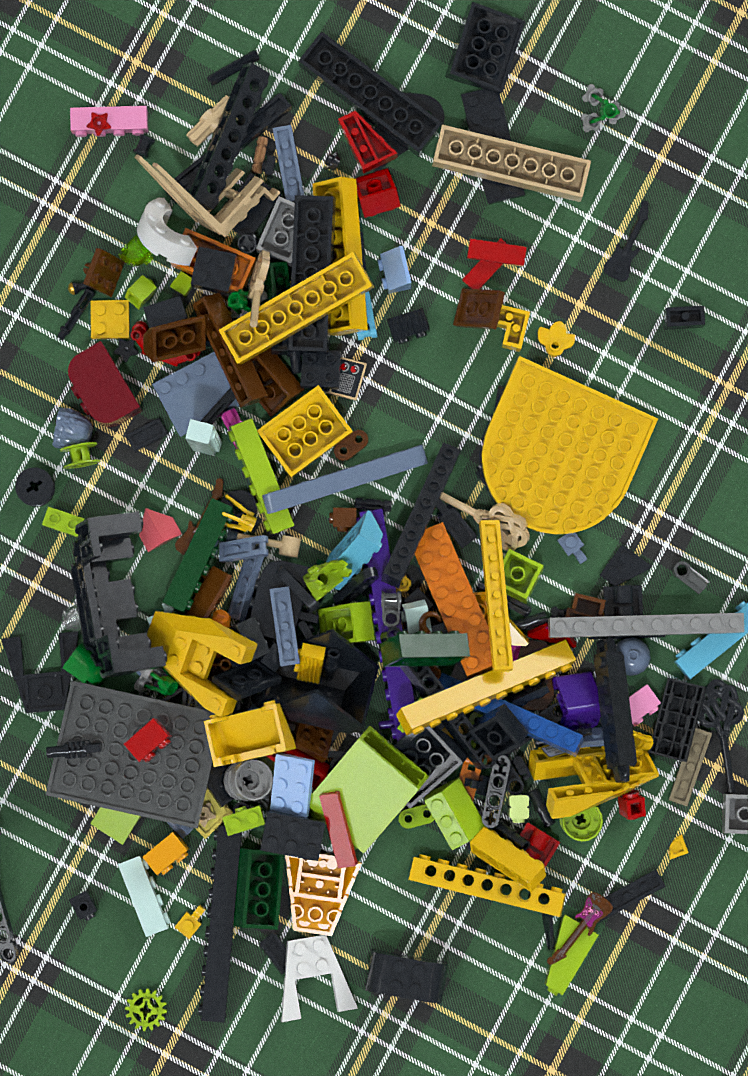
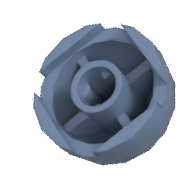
[616,638,651,676]

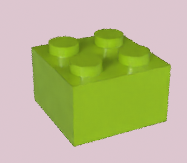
[503,549,544,604]

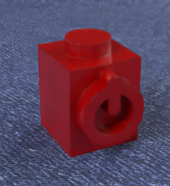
[618,790,646,820]

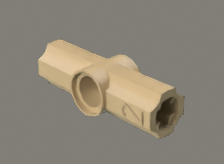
[186,95,229,147]

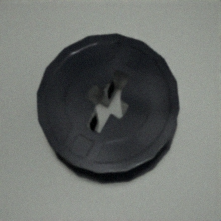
[15,467,55,507]

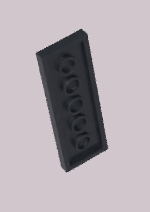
[461,89,525,205]

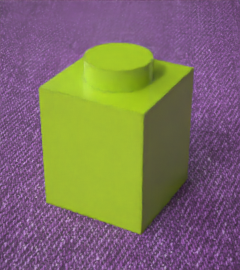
[125,275,157,310]

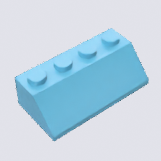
[326,510,383,590]

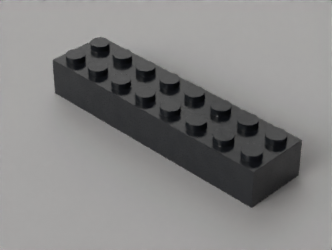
[298,31,442,157]
[288,195,336,352]

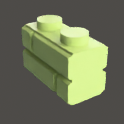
[508,795,529,823]

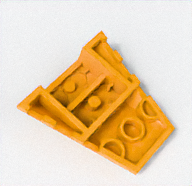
[285,852,362,936]

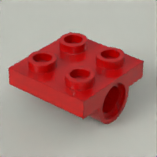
[514,822,560,867]

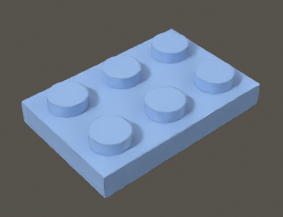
[270,753,315,818]

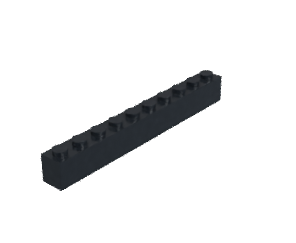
[198,825,242,1023]

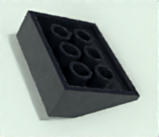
[445,2,525,93]
[394,726,469,809]

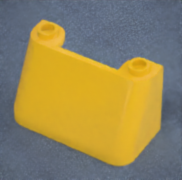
[204,700,296,767]

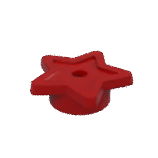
[86,112,111,136]

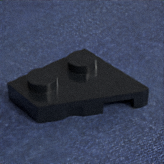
[599,544,652,586]

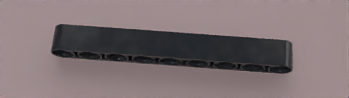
[380,627,496,770]

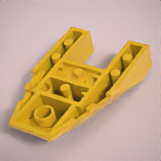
[147,611,258,717]
[528,746,659,819]

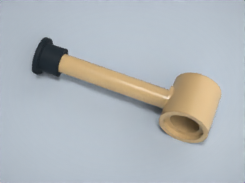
[226,528,301,558]

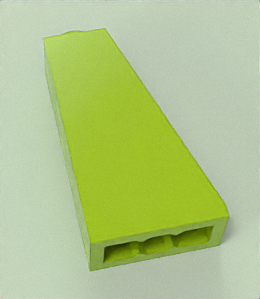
[545,914,599,996]

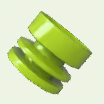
[559,806,603,842]

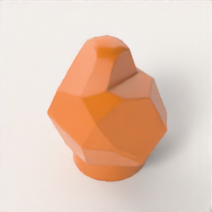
[210,609,231,627]

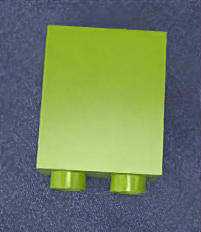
[309,726,429,853]

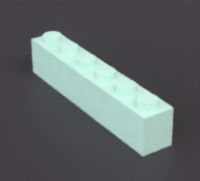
[185,419,222,456]

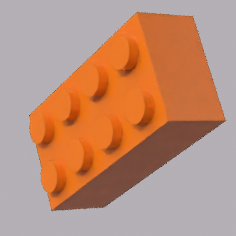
[171,228,256,292]

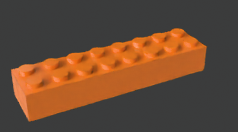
[414,522,492,680]

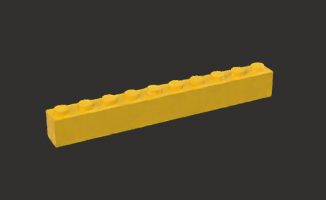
[396,640,576,735]

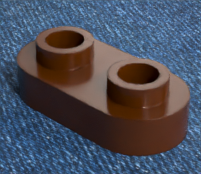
[334,430,368,461]

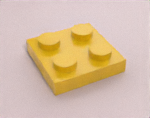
[91,300,130,340]

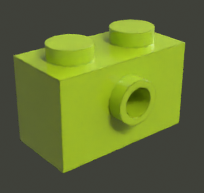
[222,805,266,836]

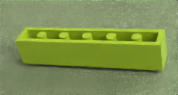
[227,418,294,534]

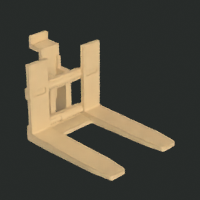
[134,155,280,237]

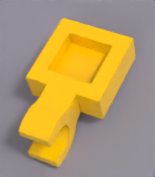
[174,905,206,939]

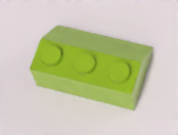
[424,777,487,850]

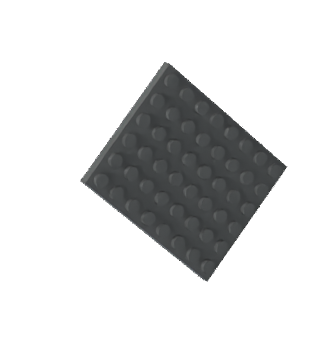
[45,681,215,829]

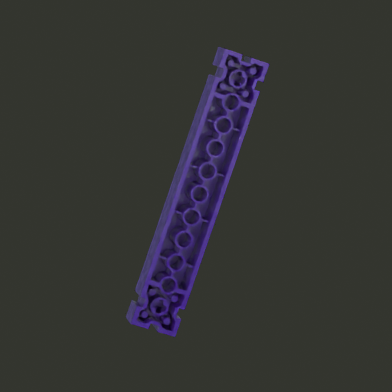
[347,509,414,742]

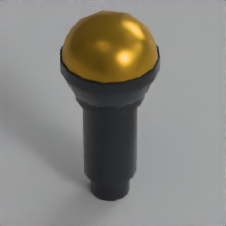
[68,282,90,295]

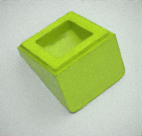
[170,271,192,297]

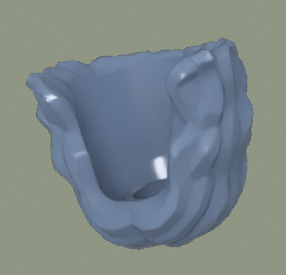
[52,407,93,448]

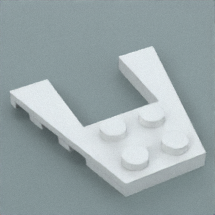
[281,935,358,1022]

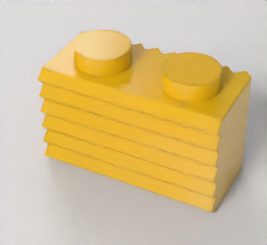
[294,643,326,684]

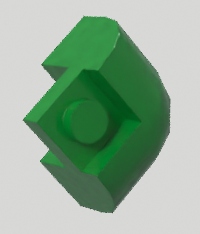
[63,643,106,687]

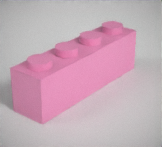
[70,106,148,137]

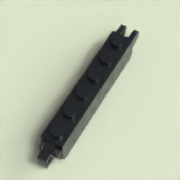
[593,637,637,783]

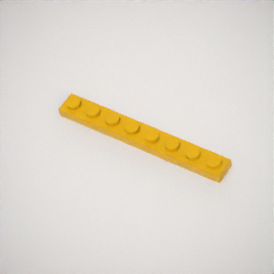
[479,520,513,672]

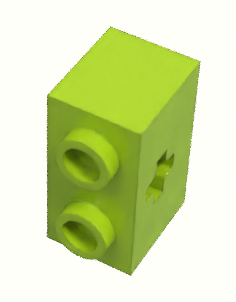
[42,507,85,538]

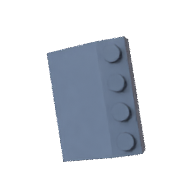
[152,352,239,437]

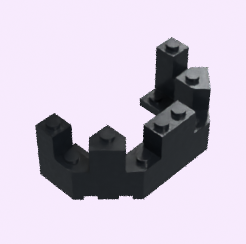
[71,512,167,678]

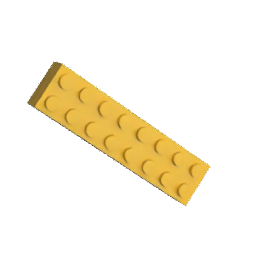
[312,177,368,336]
[219,252,374,365]

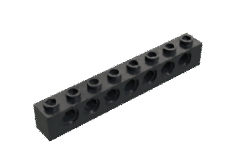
[189,63,270,210]
[381,442,461,589]

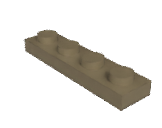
[668,728,712,806]

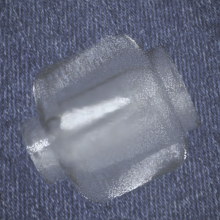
[62,604,81,632]

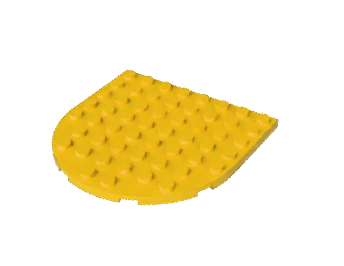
[482,356,658,534]

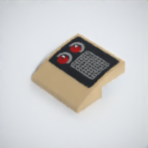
[324,357,367,401]

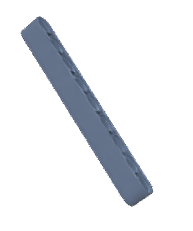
[262,445,428,514]

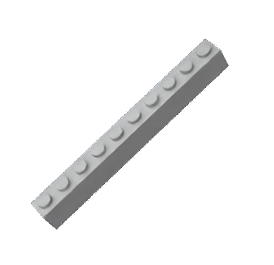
[548,613,744,638]

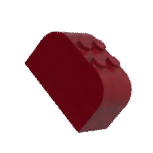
[68,341,142,427]

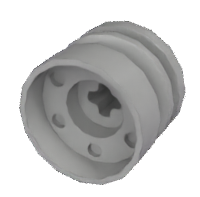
[223,759,273,801]

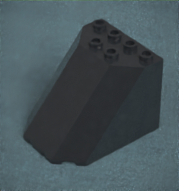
[252,629,379,734]

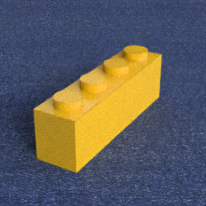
[469,827,546,892]

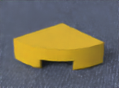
[669,835,688,860]

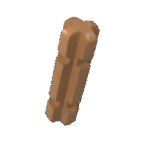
[252,136,268,174]

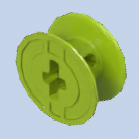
[60,442,101,469]

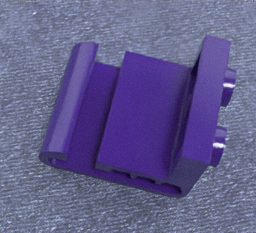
[552,671,601,731]

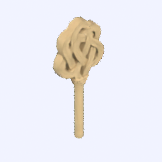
[248,250,270,327]
[440,492,530,551]

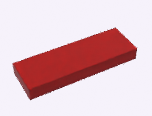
[462,238,507,289]
[467,239,527,267]

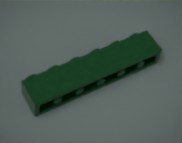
[163,498,235,614]

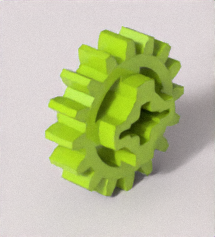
[125,988,168,1031]

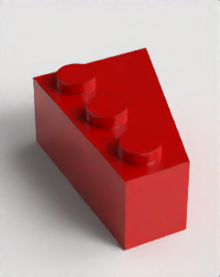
[338,111,398,174]

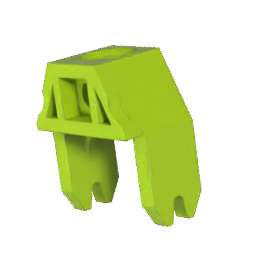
[303,560,352,601]

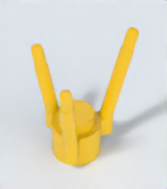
[222,495,257,532]
[633,730,653,753]

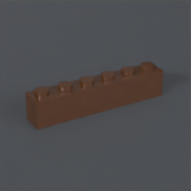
[193,293,268,408]

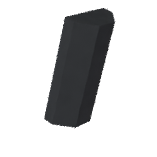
[649,678,706,762]

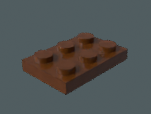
[453,289,505,330]

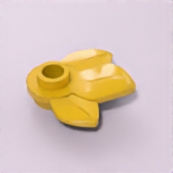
[538,321,575,357]

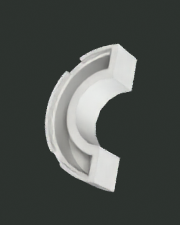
[137,198,197,266]

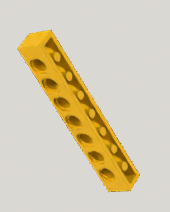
[408,854,566,917]

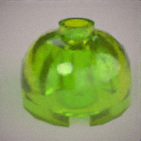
[118,235,154,267]

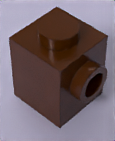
[329,508,357,532]

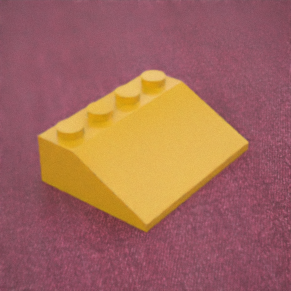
[257,385,353,478]

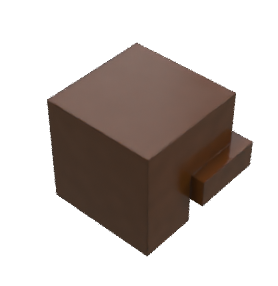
[565,593,606,617]

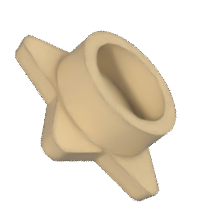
[200,803,216,827]

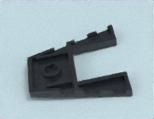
[1,631,79,714]

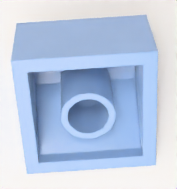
[377,246,411,294]

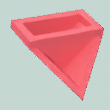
[139,508,182,553]

